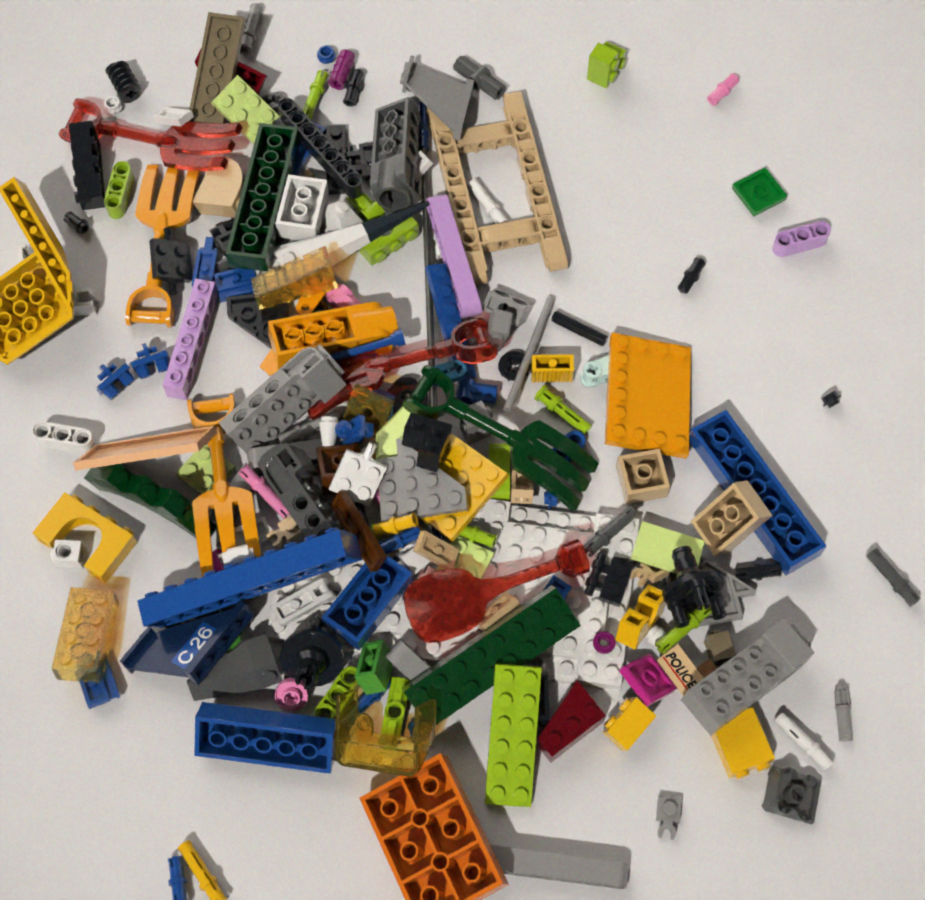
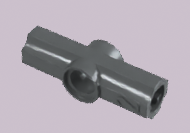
[453,56,506,100]

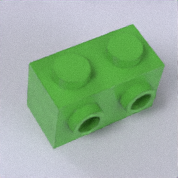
[355,639,393,695]

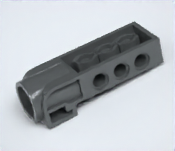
[370,97,422,212]
[257,442,345,569]

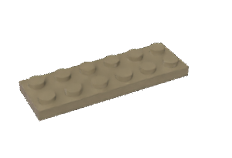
[186,12,246,132]

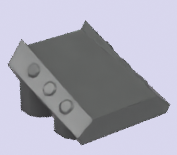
[761,766,822,825]

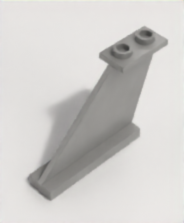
[400,55,474,140]

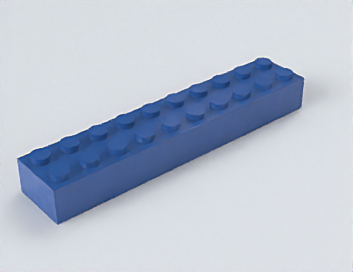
[137,527,363,628]

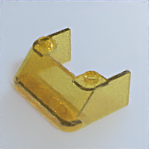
[335,689,436,776]

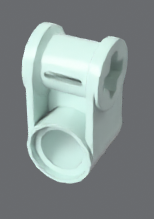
[580,355,609,387]

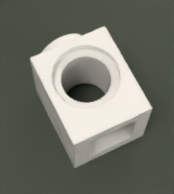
[394,539,431,575]
[50,540,86,569]

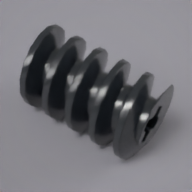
[105,61,141,103]

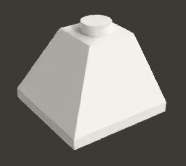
[322,200,364,232]

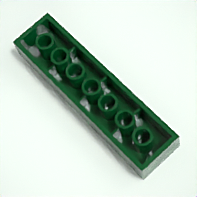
[226,123,301,272]
[401,585,581,730]

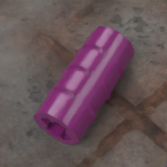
[328,49,355,90]

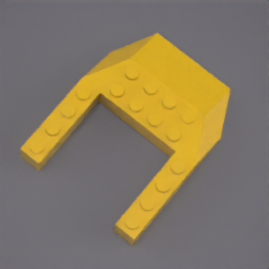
[0,177,74,365]

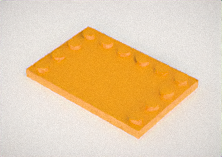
[604,332,691,459]

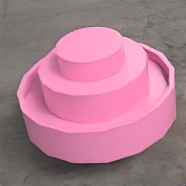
[275,678,308,711]

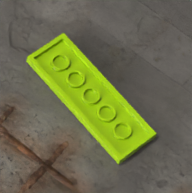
[484,664,542,807]

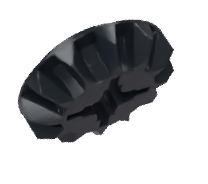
[498,351,531,382]

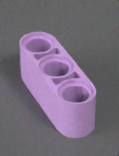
[772,221,831,257]

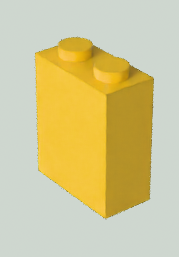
[711,707,775,780]

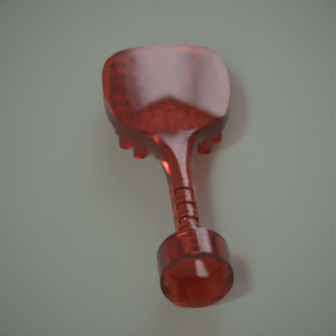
[403,539,590,643]

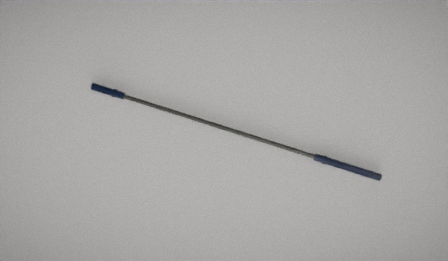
[417,101,445,541]

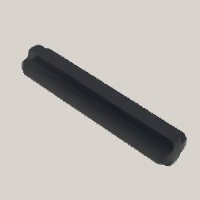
[551,311,608,346]

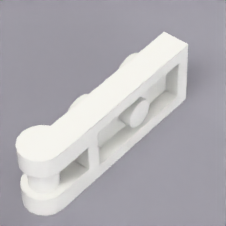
[270,577,336,627]

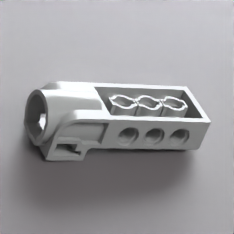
[219,344,347,454]
[681,618,815,736]

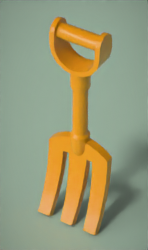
[125,165,201,328]
[187,393,261,577]

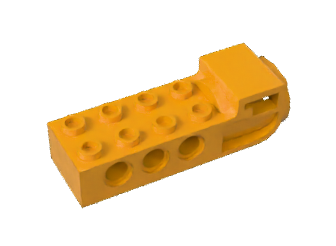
[268,302,398,369]

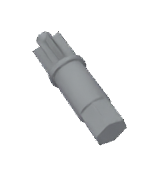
[834,686,853,742]

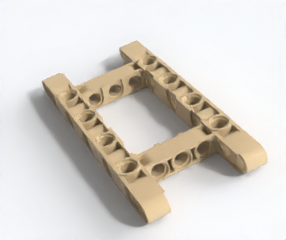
[427,91,568,286]

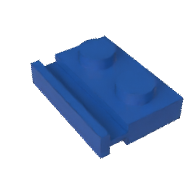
[214,268,260,302]
[75,655,120,709]

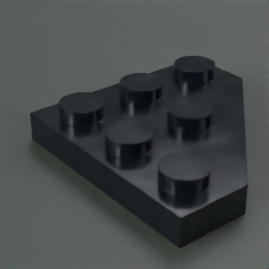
[226,290,289,349]

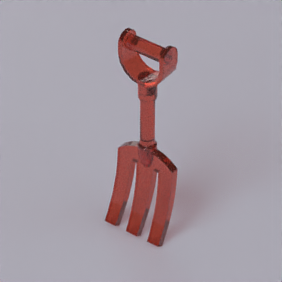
[59,98,243,171]
[308,318,498,420]

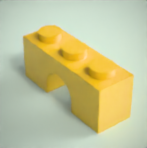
[615,584,665,650]

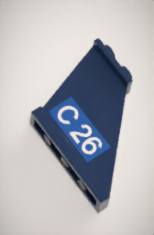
[120,600,254,686]

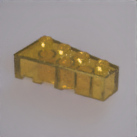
[251,246,338,309]

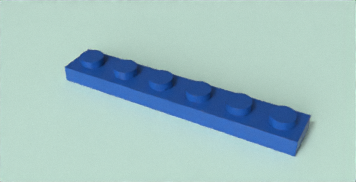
[425,263,476,382]

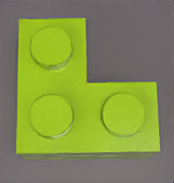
[587,41,627,89]

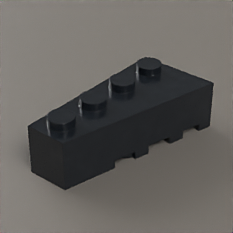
[69,120,105,210]

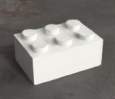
[275,174,329,240]

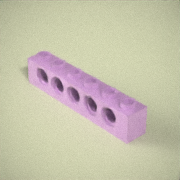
[163,279,218,400]

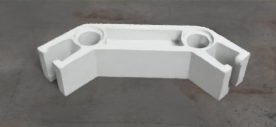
[18,244,97,317]

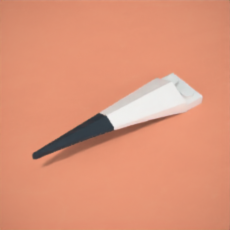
[273,202,430,288]

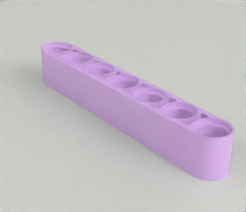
[426,194,482,319]

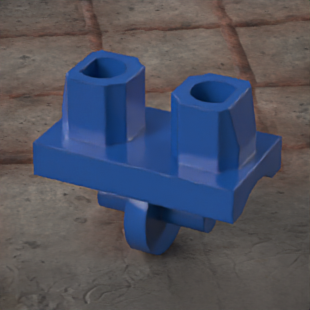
[130,343,169,379]
[97,363,135,400]
[335,415,374,445]

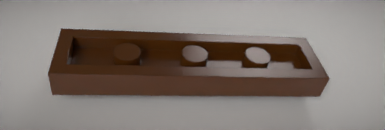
[330,490,387,572]

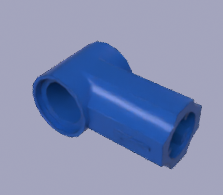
[455,378,498,405]

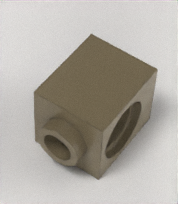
[704,630,736,666]

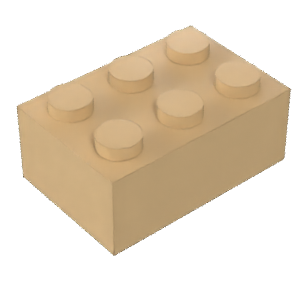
[691,480,773,556]

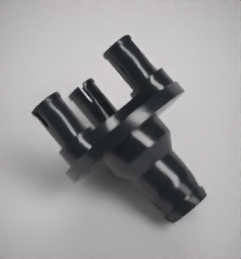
[662,546,727,628]
[280,616,344,689]

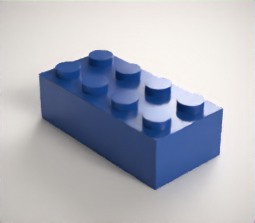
[322,555,413,651]

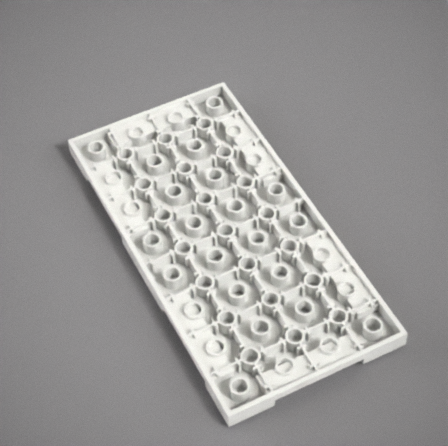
[266,476,639,691]

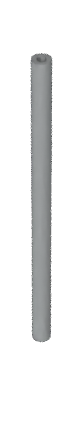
[503,296,555,413]

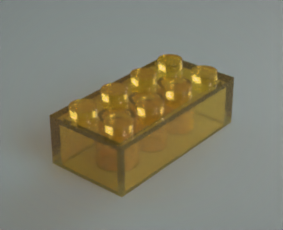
[51,587,119,683]

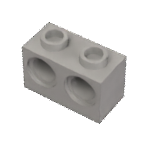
[482,288,532,326]

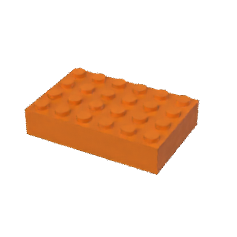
[359,753,509,900]

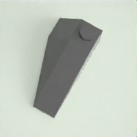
[187,632,282,701]

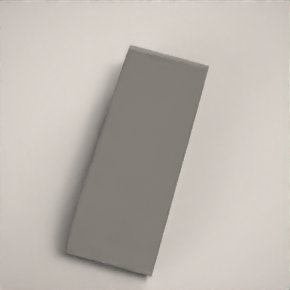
[386,639,432,681]

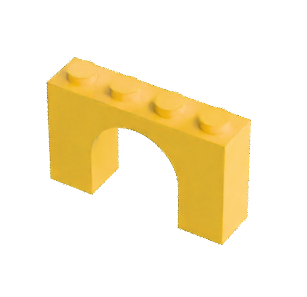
[32,492,137,584]

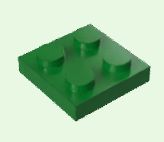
[732,168,787,217]

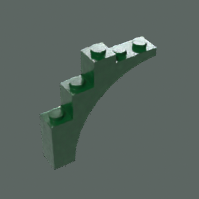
[84,464,217,538]

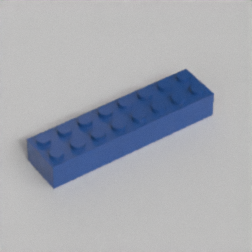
[689,410,826,576]

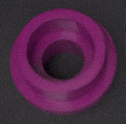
[593,631,616,654]

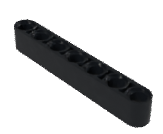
[278,98,364,199]

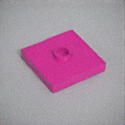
[619,653,677,707]

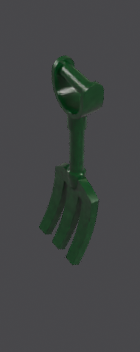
[403,365,599,511]

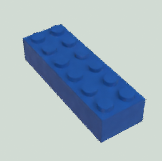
[194,702,338,774]

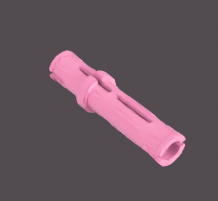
[238,464,289,519]

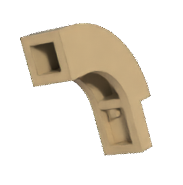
[511,457,534,504]

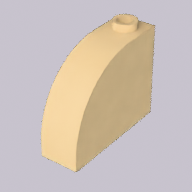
[192,155,246,218]

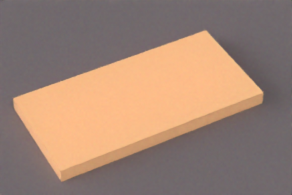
[73,425,217,471]

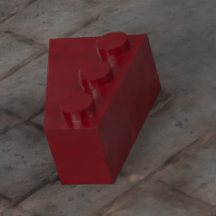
[537,680,606,763]

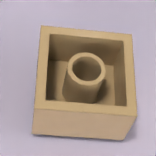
[616,449,670,505]

